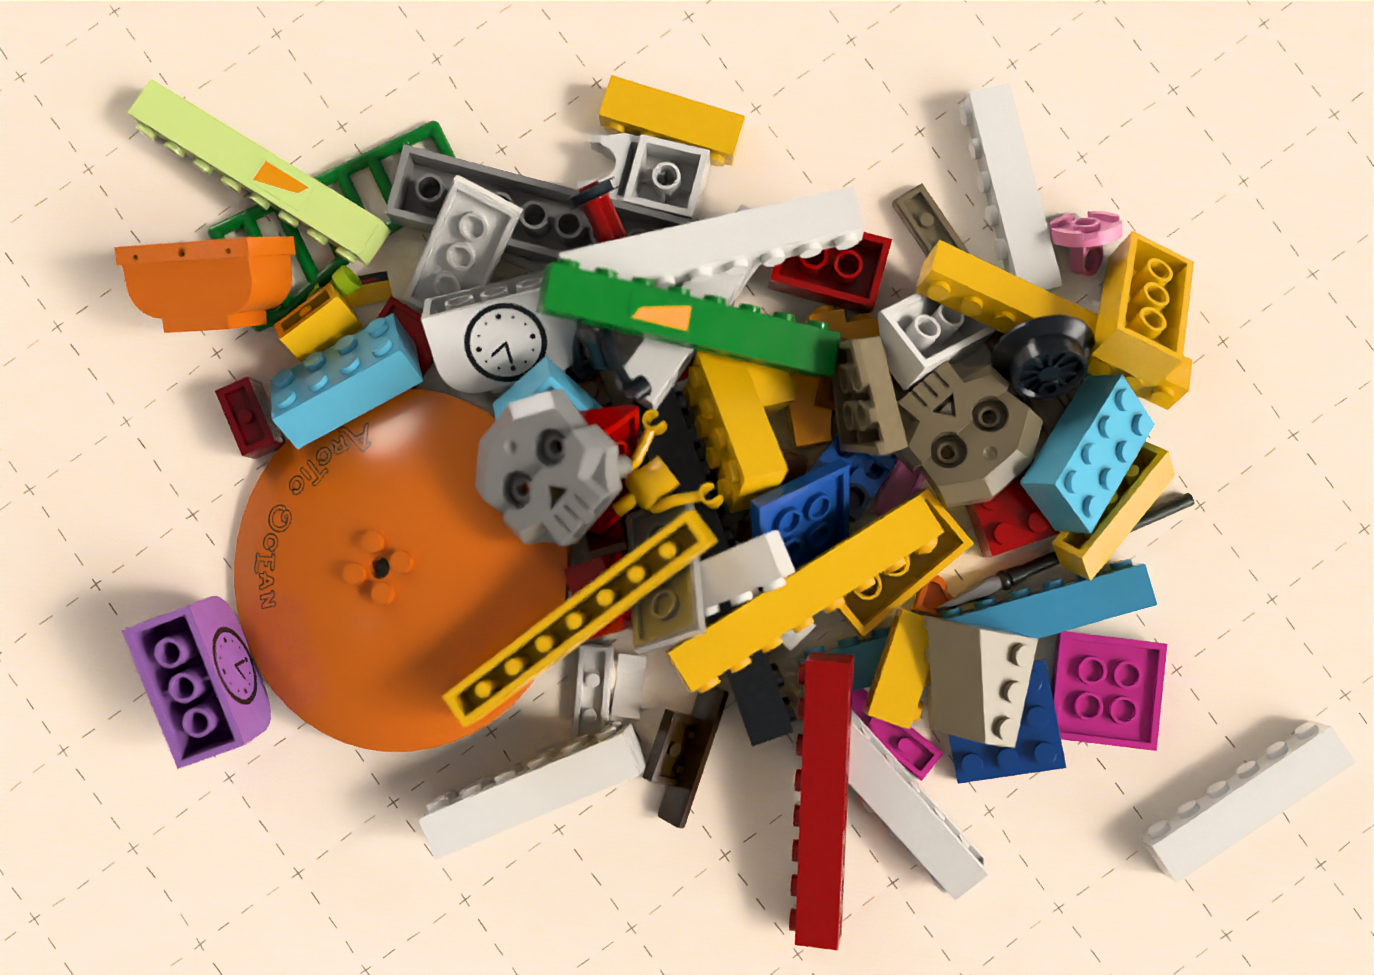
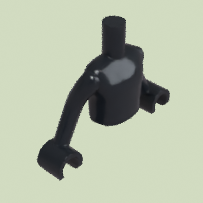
[566,323,652,401]

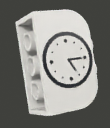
[421,270,578,393]

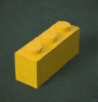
[862,608,931,730]

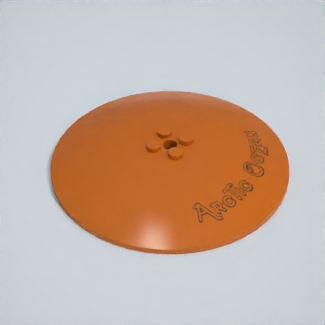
[234,389,570,752]

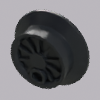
[991,315,1095,400]

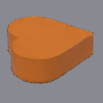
[911,575,954,618]

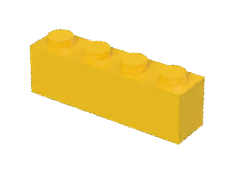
[598,75,745,167]
[1052,441,1175,581]

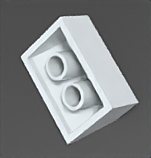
[877,293,996,391]

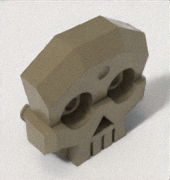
[893,360,1043,509]

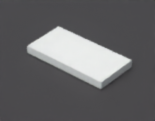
[403,175,523,309]

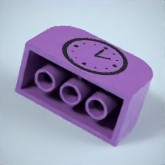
[121,596,271,770]

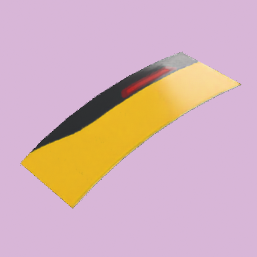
[324,271,392,308]

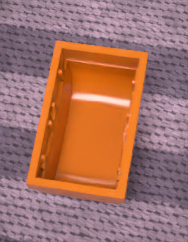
[114,236,296,333]

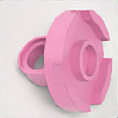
[1049,211,1122,276]

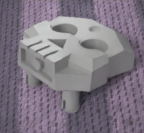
[475,389,632,547]

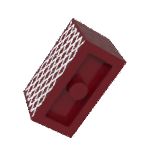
[215,376,286,459]

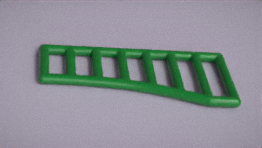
[207,120,456,332]

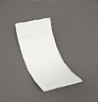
[611,653,647,719]

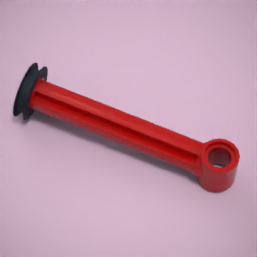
[565,177,694,384]

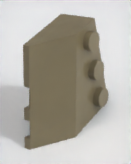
[831,336,908,456]

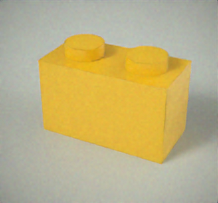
[274,283,363,363]

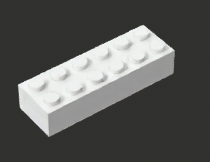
[418,721,647,860]

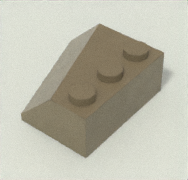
[923,615,1038,748]

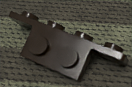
[642,686,729,829]

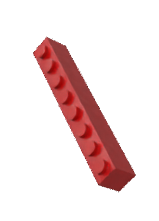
[789,652,854,951]

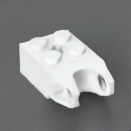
[577,133,711,221]

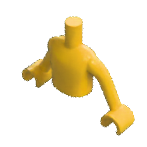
[611,409,724,517]

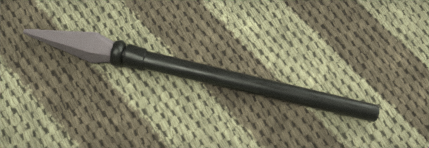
[936,493,1195,611]

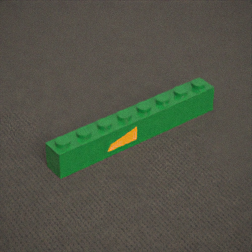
[536,258,841,379]

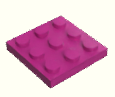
[1051,631,1168,751]

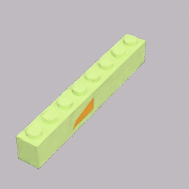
[127,79,391,266]

